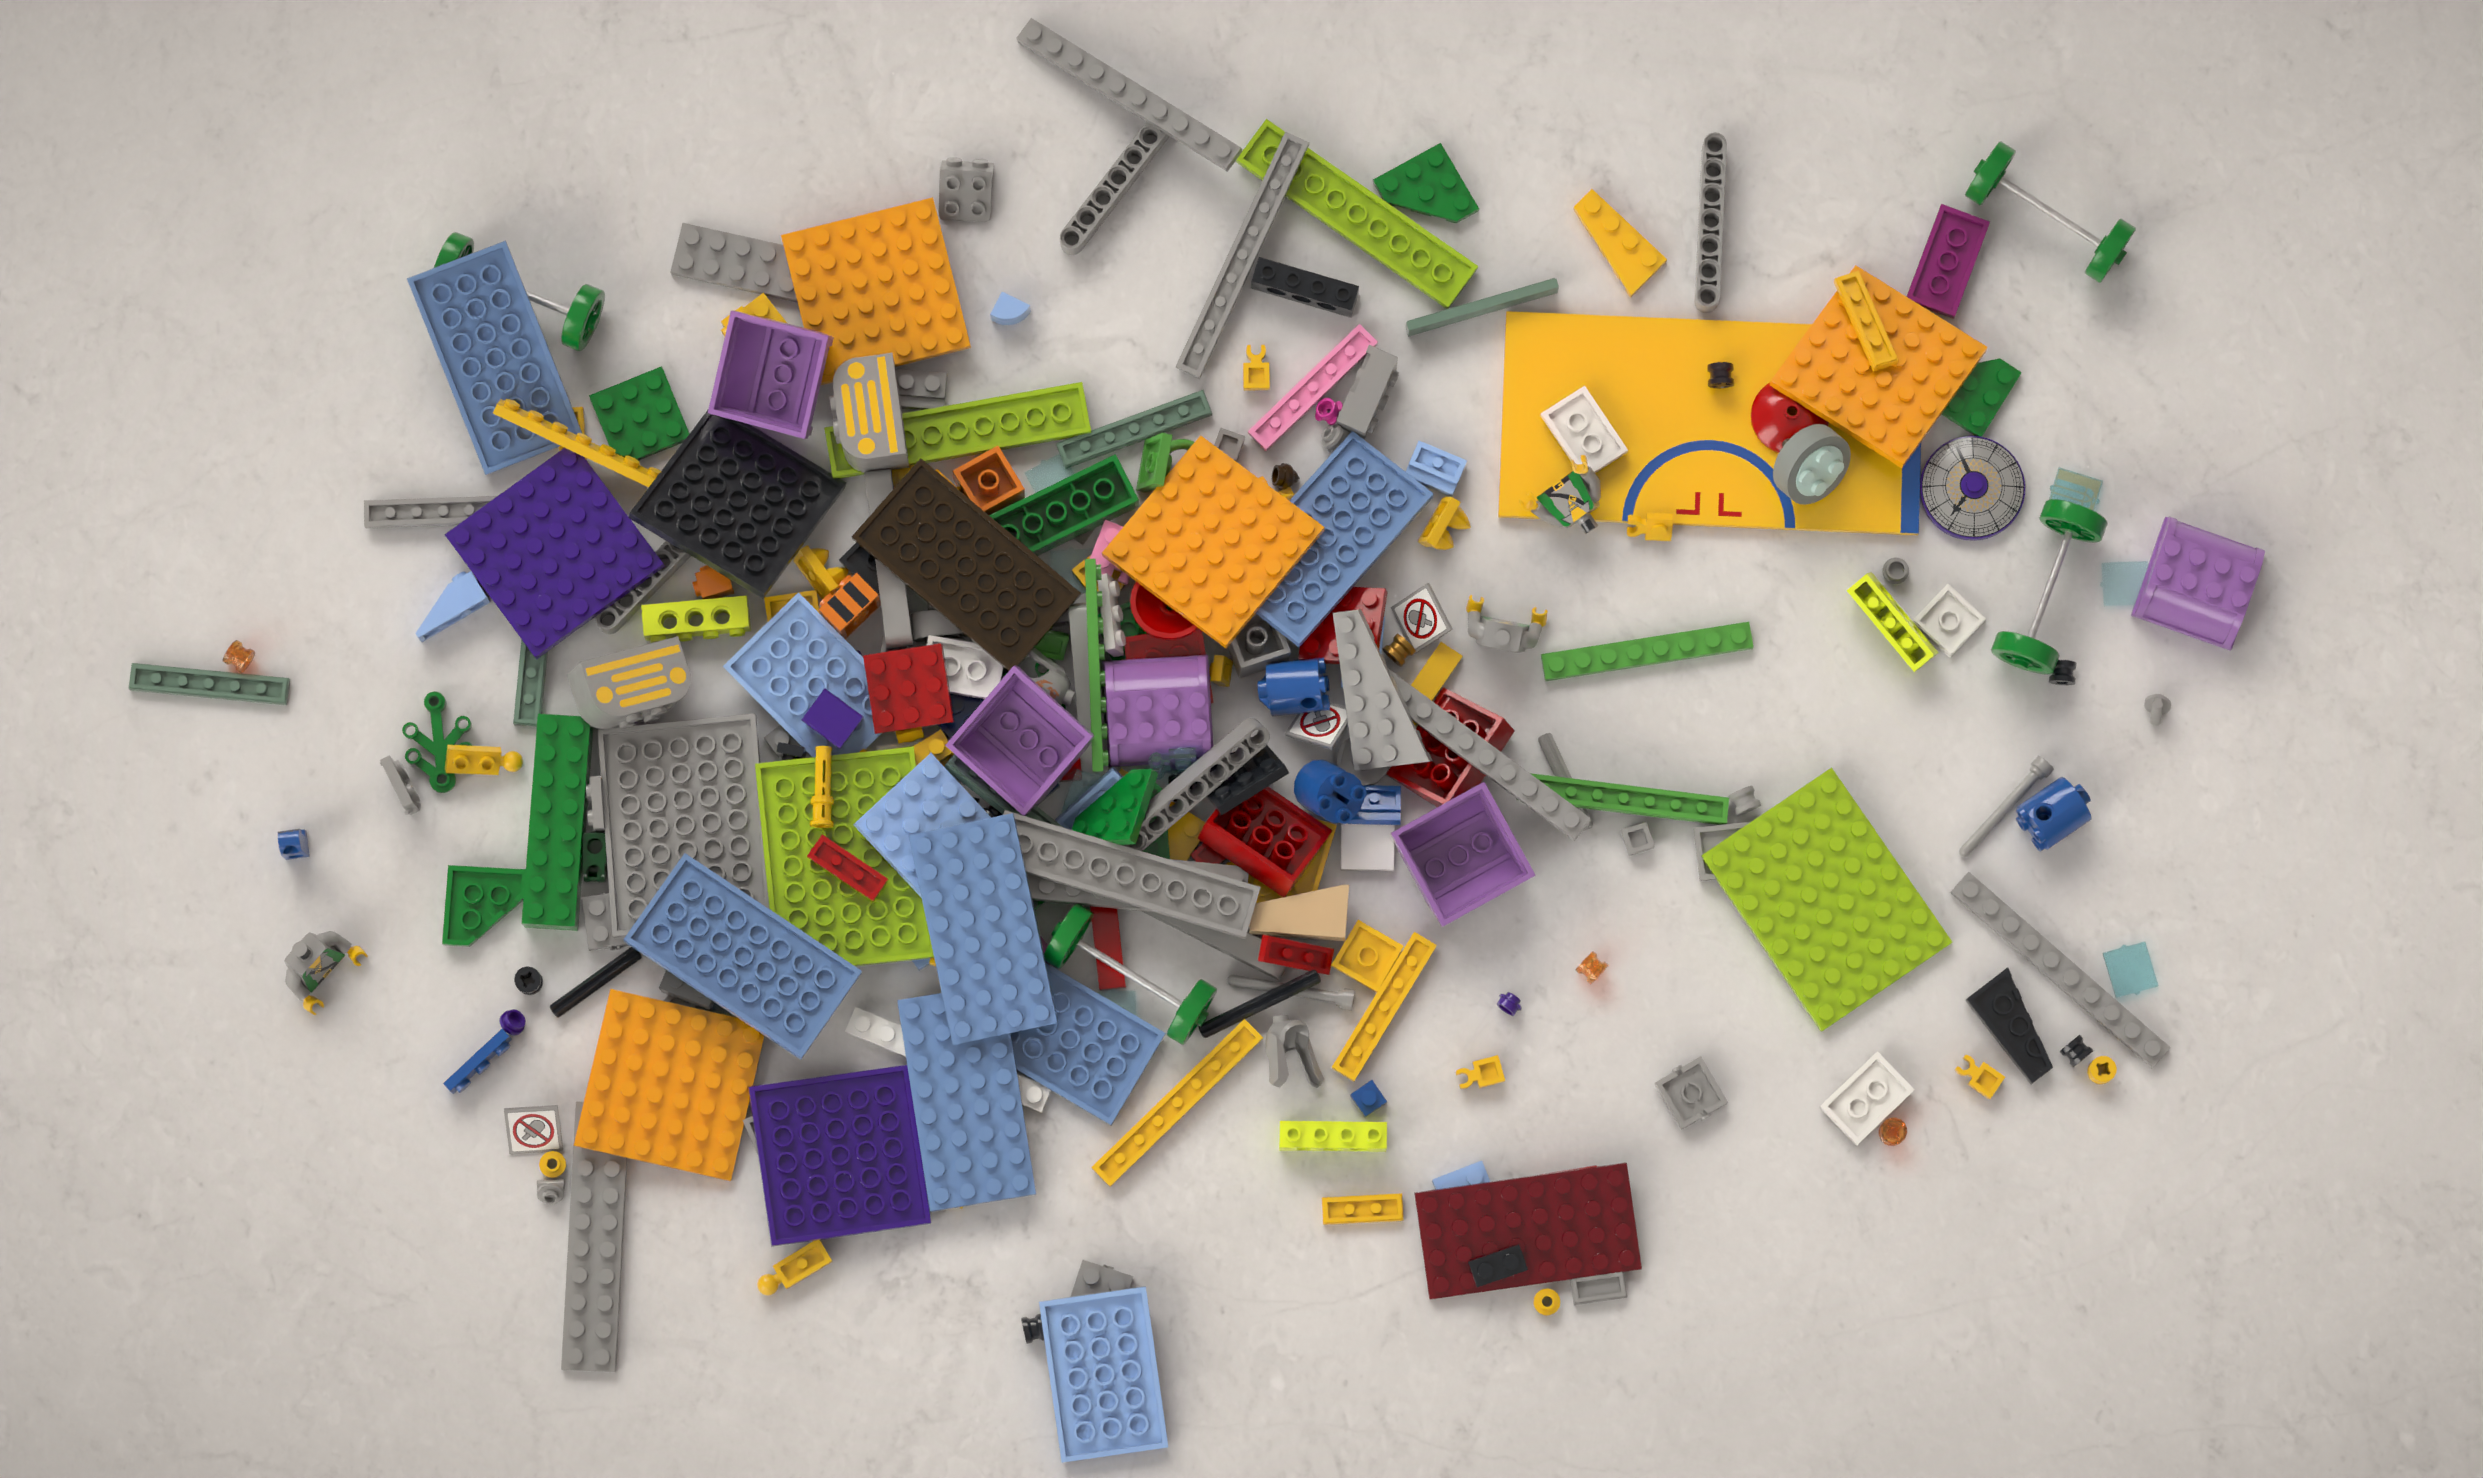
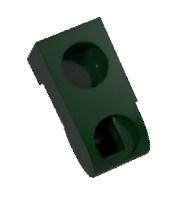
[583,833,607,882]

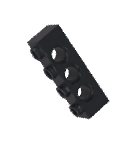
[1251,257,1359,318]

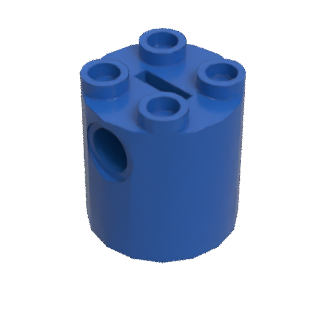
[1257,658,1330,717]
[1294,759,1367,824]
[2016,776,2092,852]

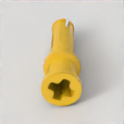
[810,746,834,828]

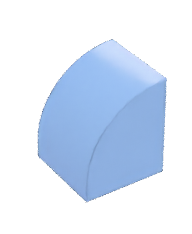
[990,292,1031,325]

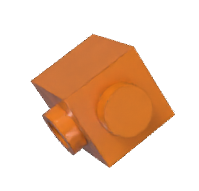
[692,565,735,599]

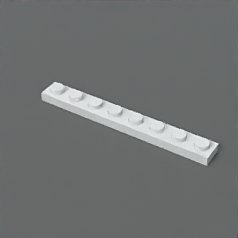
[845,1007,1051,1113]

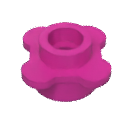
[1315,397,1343,425]

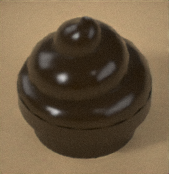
[1271,463,1300,489]

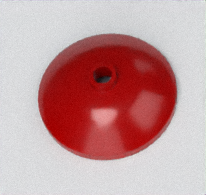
[1751,383,1829,453]
[1130,582,1198,640]

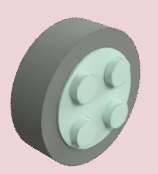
[1773,424,1851,504]

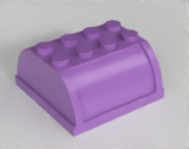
[708,311,834,439]
[2131,516,2265,651]
[1102,655,1213,767]
[945,665,1095,816]
[1390,782,1536,927]

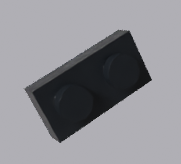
[1468,1244,1528,1287]

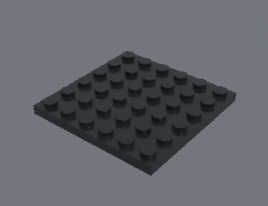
[629,410,847,599]

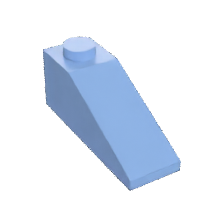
[416,571,490,642]

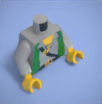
[1519,455,1601,534]
[1466,595,1548,653]
[284,931,368,1015]

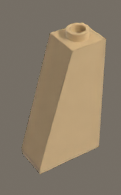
[1249,885,1349,941]

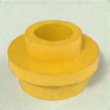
[539,1151,566,1178]
[1533,1288,1560,1316]

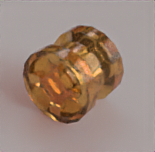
[223,640,255,673]
[1575,951,1609,985]
[1879,1118,1907,1146]

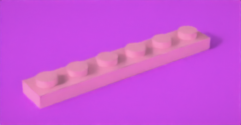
[1248,324,1378,451]

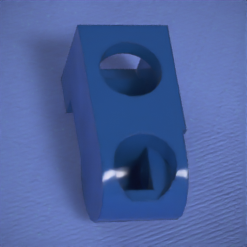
[278,829,310,860]

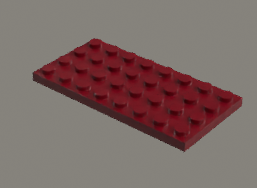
[1414,1162,1642,1299]

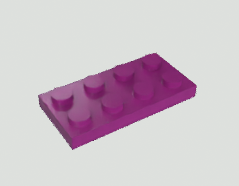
[1906,204,1990,319]

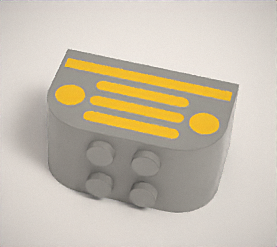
[829,353,909,472]
[567,636,691,730]

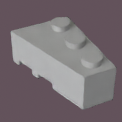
[1336,345,1399,439]

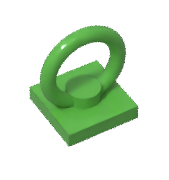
[1136,433,1194,493]

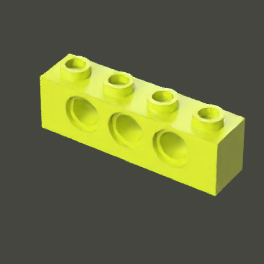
[1846,572,1939,672]
[641,596,751,643]
[1279,1121,1387,1152]

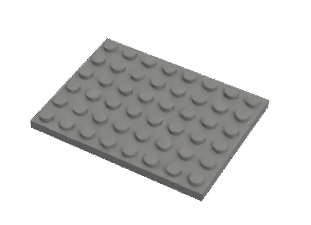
[597,713,770,939]

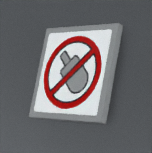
[1391,583,1453,654]
[1285,703,1348,750]
[504,1105,563,1154]

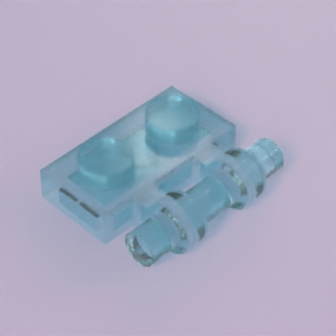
[1149,747,1197,780]

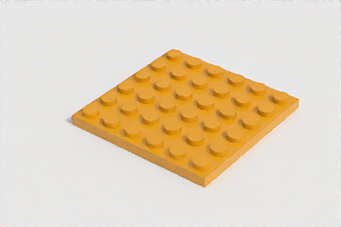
[781,197,971,386]
[1770,265,1988,468]
[1102,435,1325,648]
[573,989,764,1181]

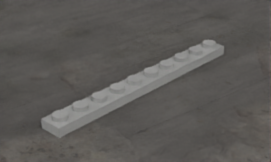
[1016,18,1242,172]
[1176,132,1309,379]
[1387,668,1591,841]
[1950,872,2171,1068]

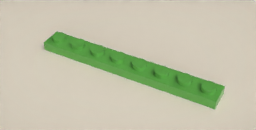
[1085,559,1108,772]
[1541,622,1754,681]
[1516,773,1729,825]

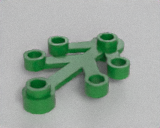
[402,691,472,793]

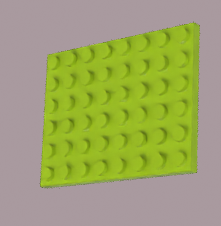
[755,746,934,967]
[1701,767,1953,1032]

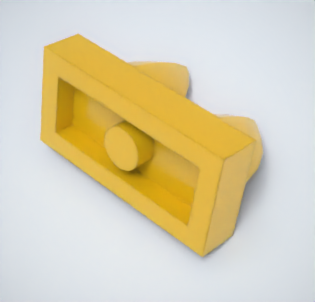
[1417,497,1471,550]
[793,545,848,599]

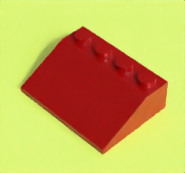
[1386,687,1515,807]
[1197,786,1333,897]

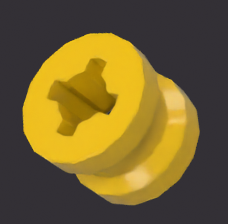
[2087,1056,2117,1084]

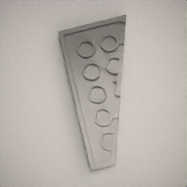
[1333,609,1433,771]

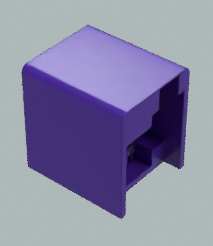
[801,688,864,749]

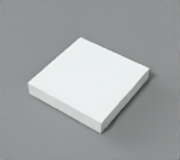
[1912,584,1986,658]
[1341,823,1394,871]

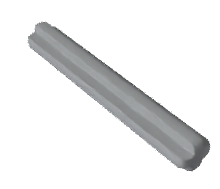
[1538,733,1593,831]

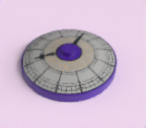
[1920,436,2025,541]

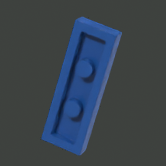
[443,1029,512,1094]

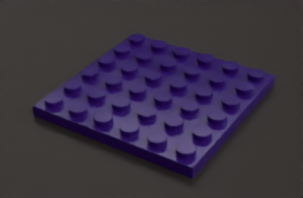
[444,448,665,660]
[748,1065,931,1247]

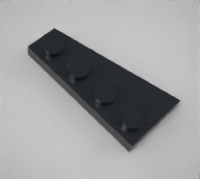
[1965,967,2053,1084]

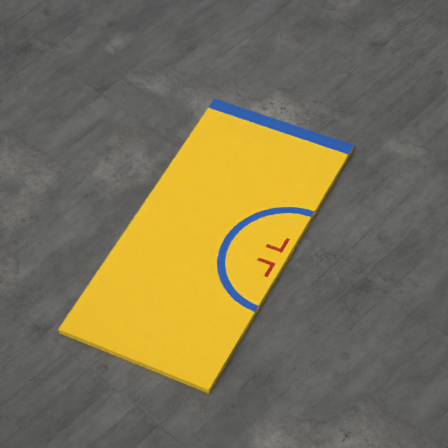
[1498,311,1921,536]

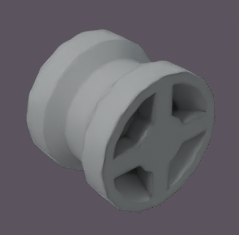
[1728,786,1761,816]

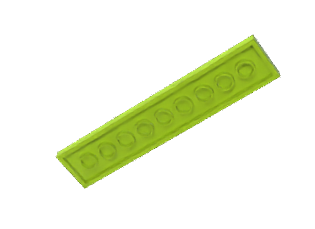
[1236,119,1478,309]
[824,382,1091,479]

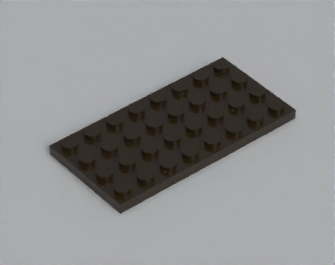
[852,458,1081,671]

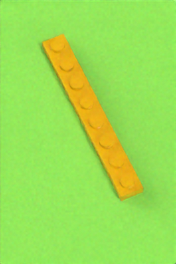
[493,399,661,487]
[1091,1019,1263,1187]

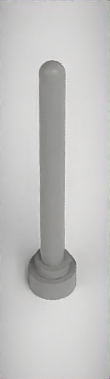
[1959,756,2054,857]
[1228,975,1355,1011]

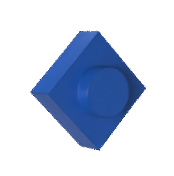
[1350,1080,1387,1117]

